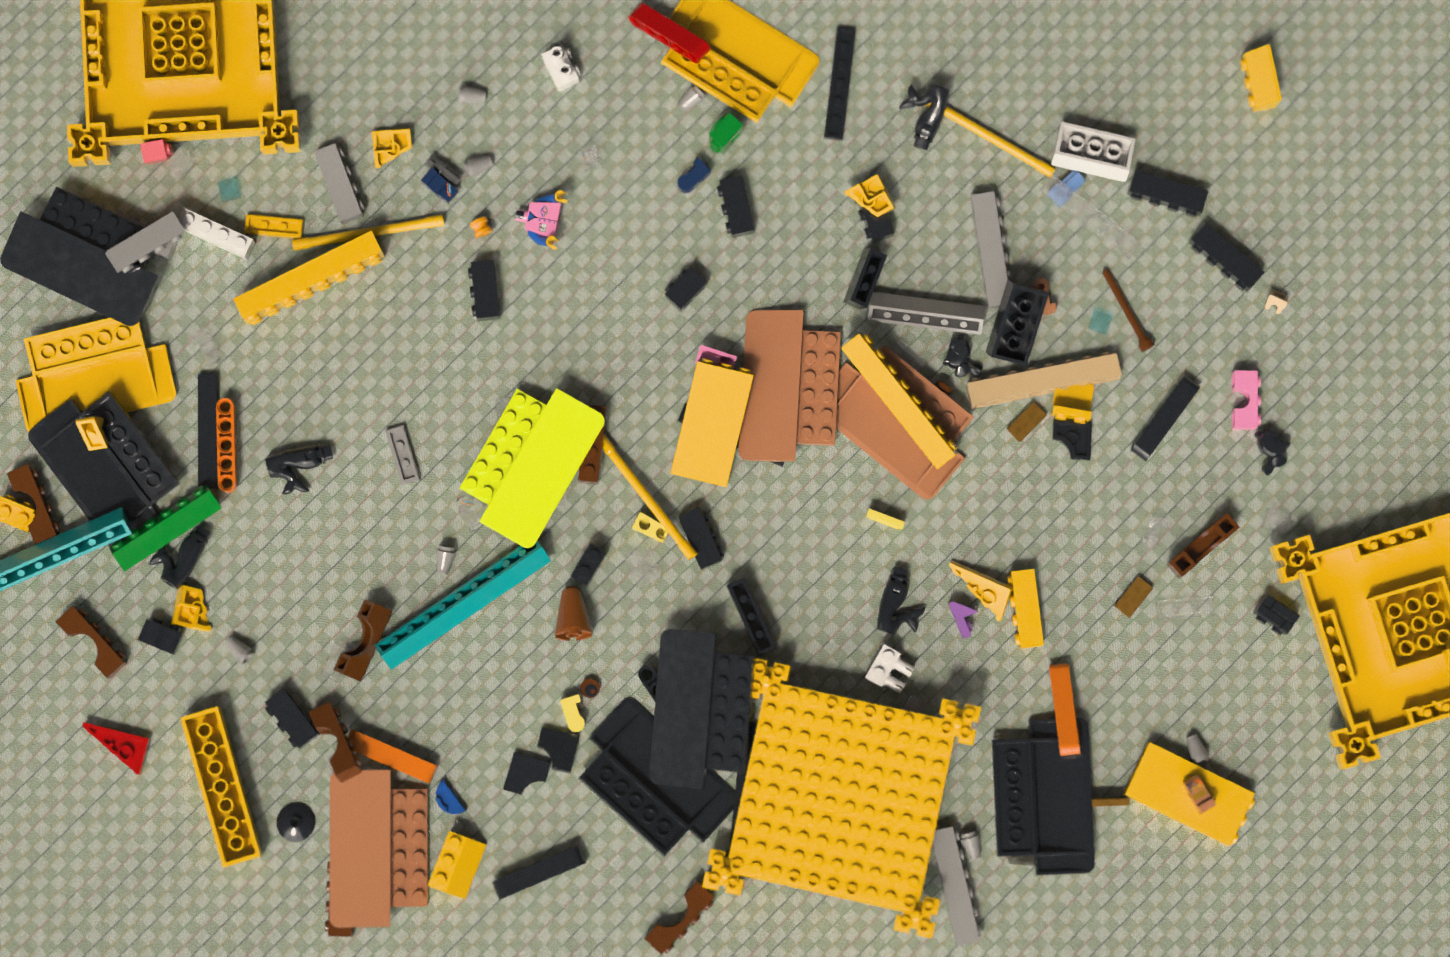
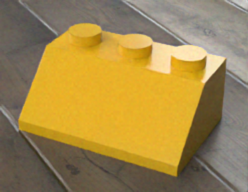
[1240,44,1282,112]
[428,831,487,899]

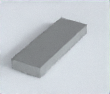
[385,425,420,485]

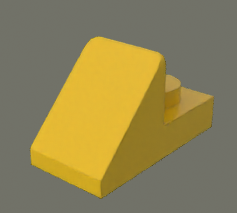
[76,416,108,451]

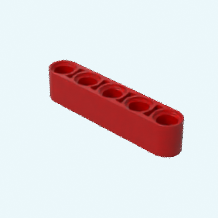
[628,3,711,64]

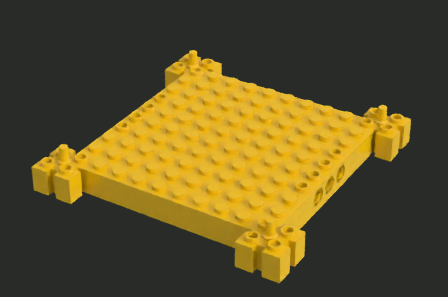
[67,0,301,167]
[1269,513,1450,770]
[702,658,981,938]

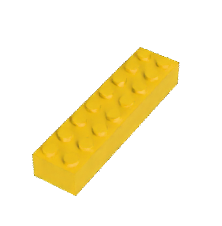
[233,231,385,325]
[841,333,958,469]
[180,706,263,867]

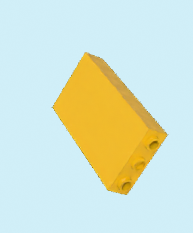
[670,358,754,487]
[1123,742,1255,846]

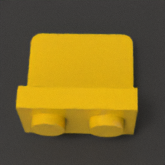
[1050,383,1094,424]

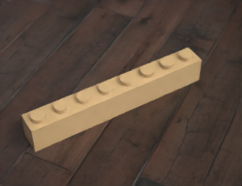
[966,352,1122,409]

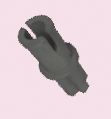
[426,154,462,185]

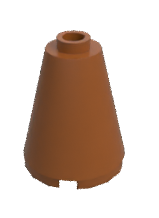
[554,586,593,641]

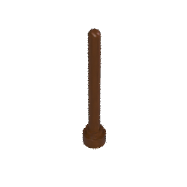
[1102,269,1155,352]

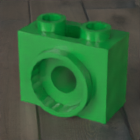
[709,113,743,155]

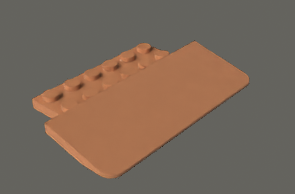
[738,310,841,462]
[836,345,974,500]
[329,770,427,928]

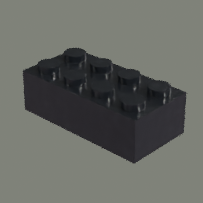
[986,280,1049,366]

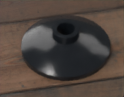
[276,803,315,842]

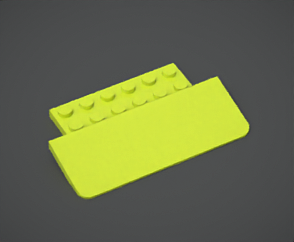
[459,388,605,548]

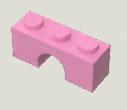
[1232,370,1261,430]

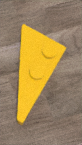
[949,561,1013,621]

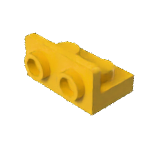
[0,494,36,533]

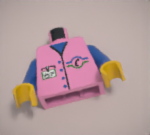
[515,190,568,250]

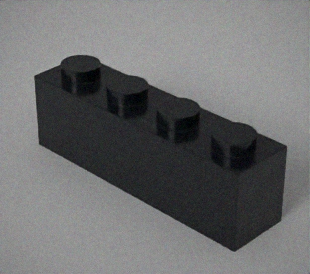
[1127,169,1208,217]
[1189,223,1265,292]
[727,578,776,657]

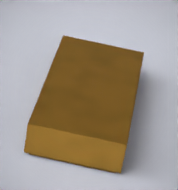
[1006,402,1047,443]
[1114,576,1153,618]
[1092,797,1130,807]

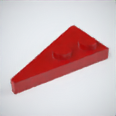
[82,722,150,775]

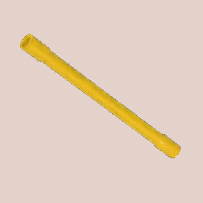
[925,103,1056,178]
[292,214,444,251]
[602,434,698,560]

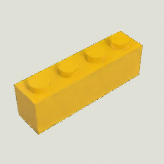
[1007,569,1044,649]

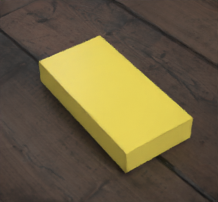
[866,509,905,530]

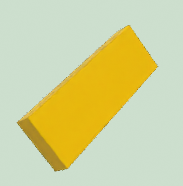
[244,214,304,239]

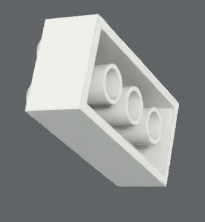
[1051,121,1136,182]

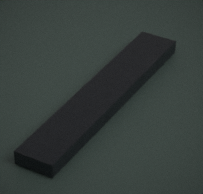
[824,27,856,141]
[198,374,218,489]

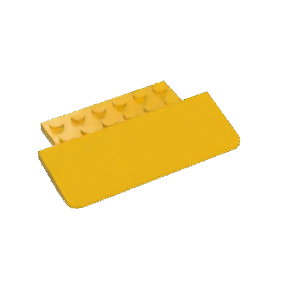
[661,0,820,123]
[16,318,176,432]

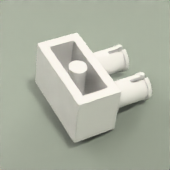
[542,45,580,92]
[864,644,915,694]

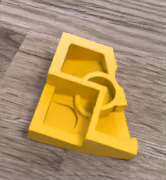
[372,128,412,168]
[844,174,896,217]
[171,585,211,632]

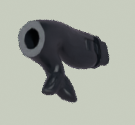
[899,84,949,150]
[265,444,333,495]
[149,526,211,590]
[876,567,926,634]

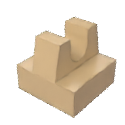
[1265,288,1289,314]

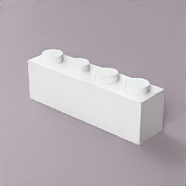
[178,208,256,260]

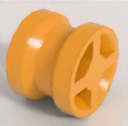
[469,216,493,239]

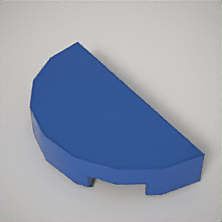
[436,780,466,814]

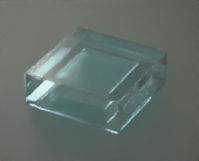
[217,178,241,202]
[1088,310,1113,335]

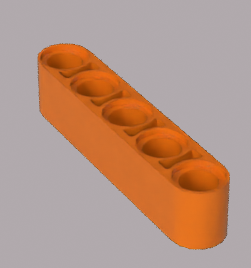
[216,398,238,493]
[1049,663,1080,756]
[347,729,438,784]

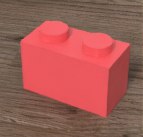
[140,139,174,165]

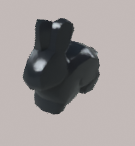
[942,334,982,377]
[1254,429,1291,476]

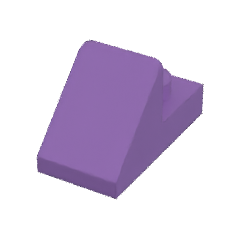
[948,601,978,639]

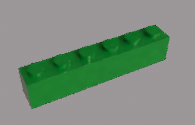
[110,484,222,572]

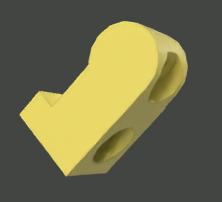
[631,512,668,543]
[560,694,585,732]

